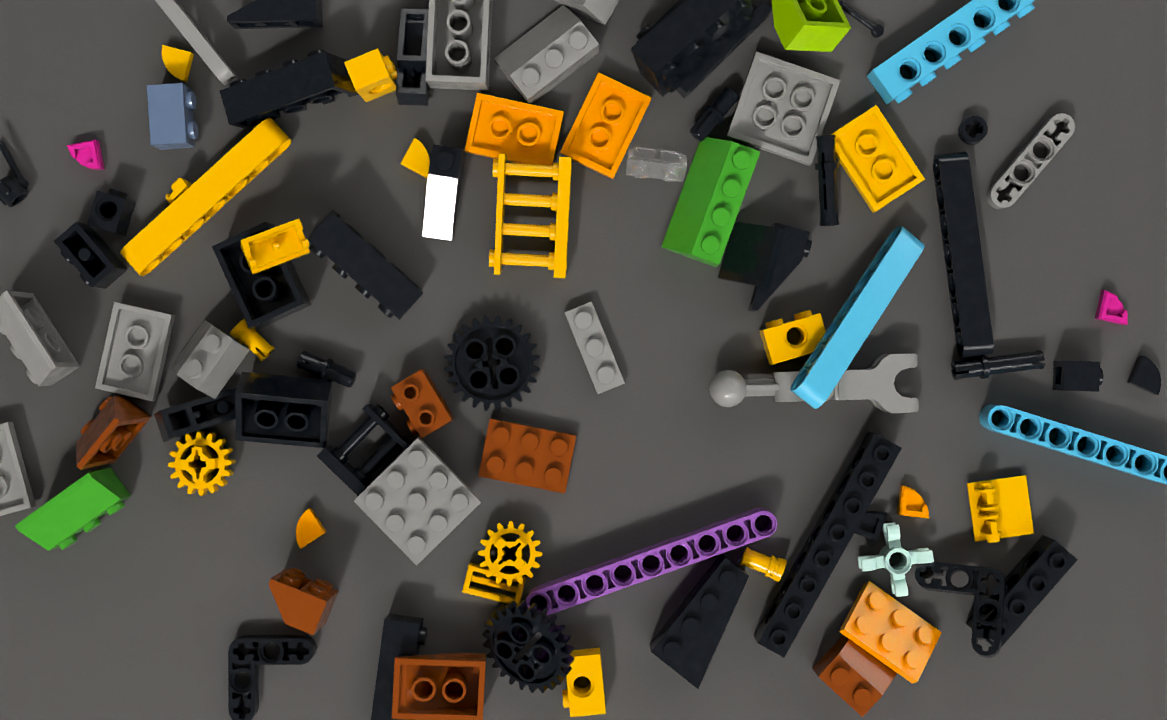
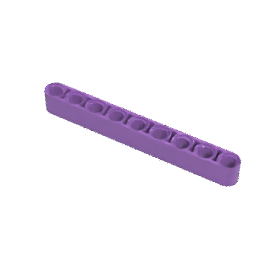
[526,507,777,615]

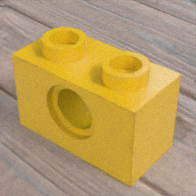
[344,48,397,102]
[759,310,826,365]
[562,648,606,717]

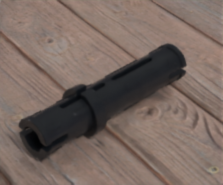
[815,135,839,226]
[951,350,1045,380]

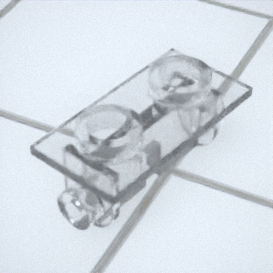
[625,146,687,182]

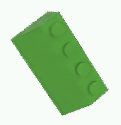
[661,137,760,267]

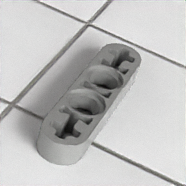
[155,0,237,85]
[986,113,1075,209]

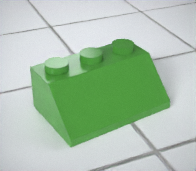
[15,467,131,551]

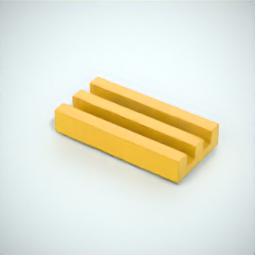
[462,562,527,605]

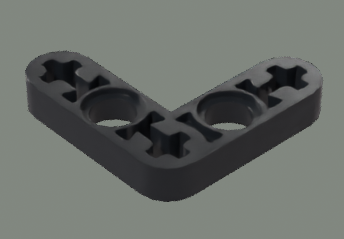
[915,562,1006,658]
[228,635,317,720]

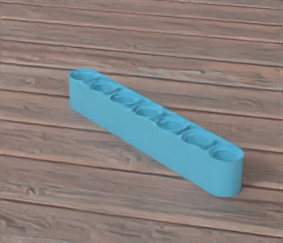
[790,226,925,409]
[979,404,1167,485]

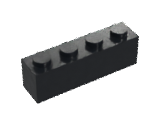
[371,613,427,720]

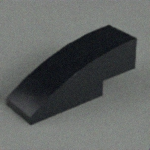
[396,9,429,106]

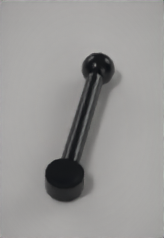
[838,0,884,38]

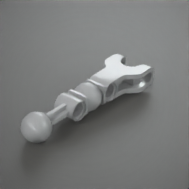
[709,354,919,413]

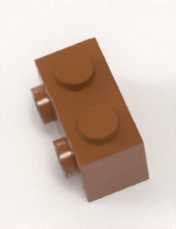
[391,369,455,439]

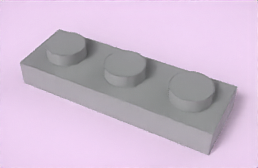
[564,301,625,394]

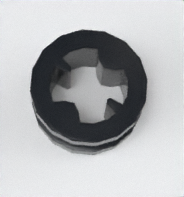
[958,116,988,145]

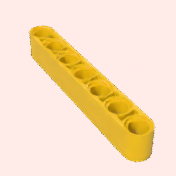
[120,118,292,276]

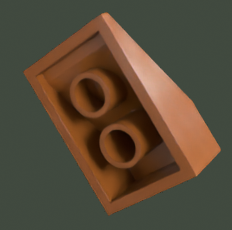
[76,395,151,470]
[812,635,897,717]
[392,653,486,720]

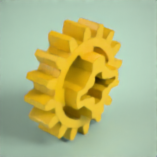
[168,431,236,496]
[478,521,543,586]

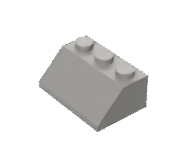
[494,5,599,104]
[0,290,80,386]

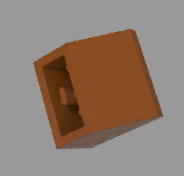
[268,568,339,635]

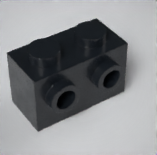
[54,222,128,289]

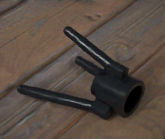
[0,141,29,207]

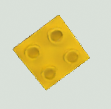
[967,475,1034,543]

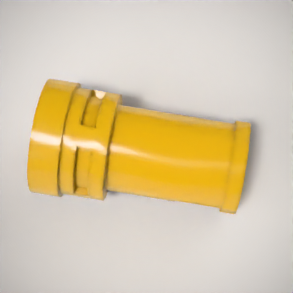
[229,318,275,362]
[740,547,787,582]

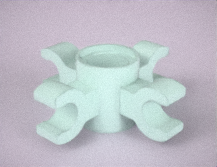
[857,522,934,597]

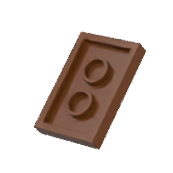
[478,418,577,494]

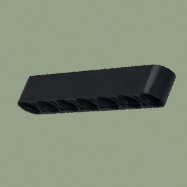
[933,151,994,358]

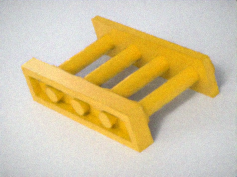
[489,153,572,278]

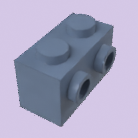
[147,83,199,150]

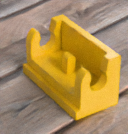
[240,218,310,274]

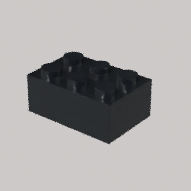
[212,221,312,329]

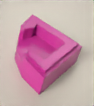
[67,140,105,170]
[1095,290,1128,325]

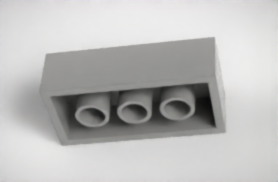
[425,0,493,91]

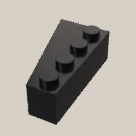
[220,50,359,128]
[308,209,423,320]
[649,553,749,689]

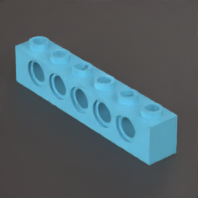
[867,0,1036,105]

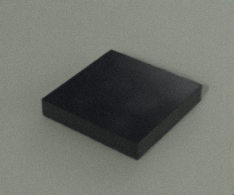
[718,221,785,289]

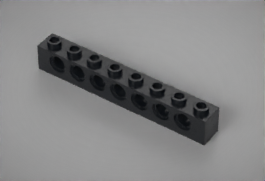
[754,431,902,658]

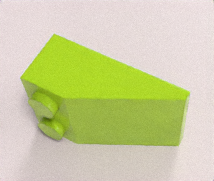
[771,0,851,52]

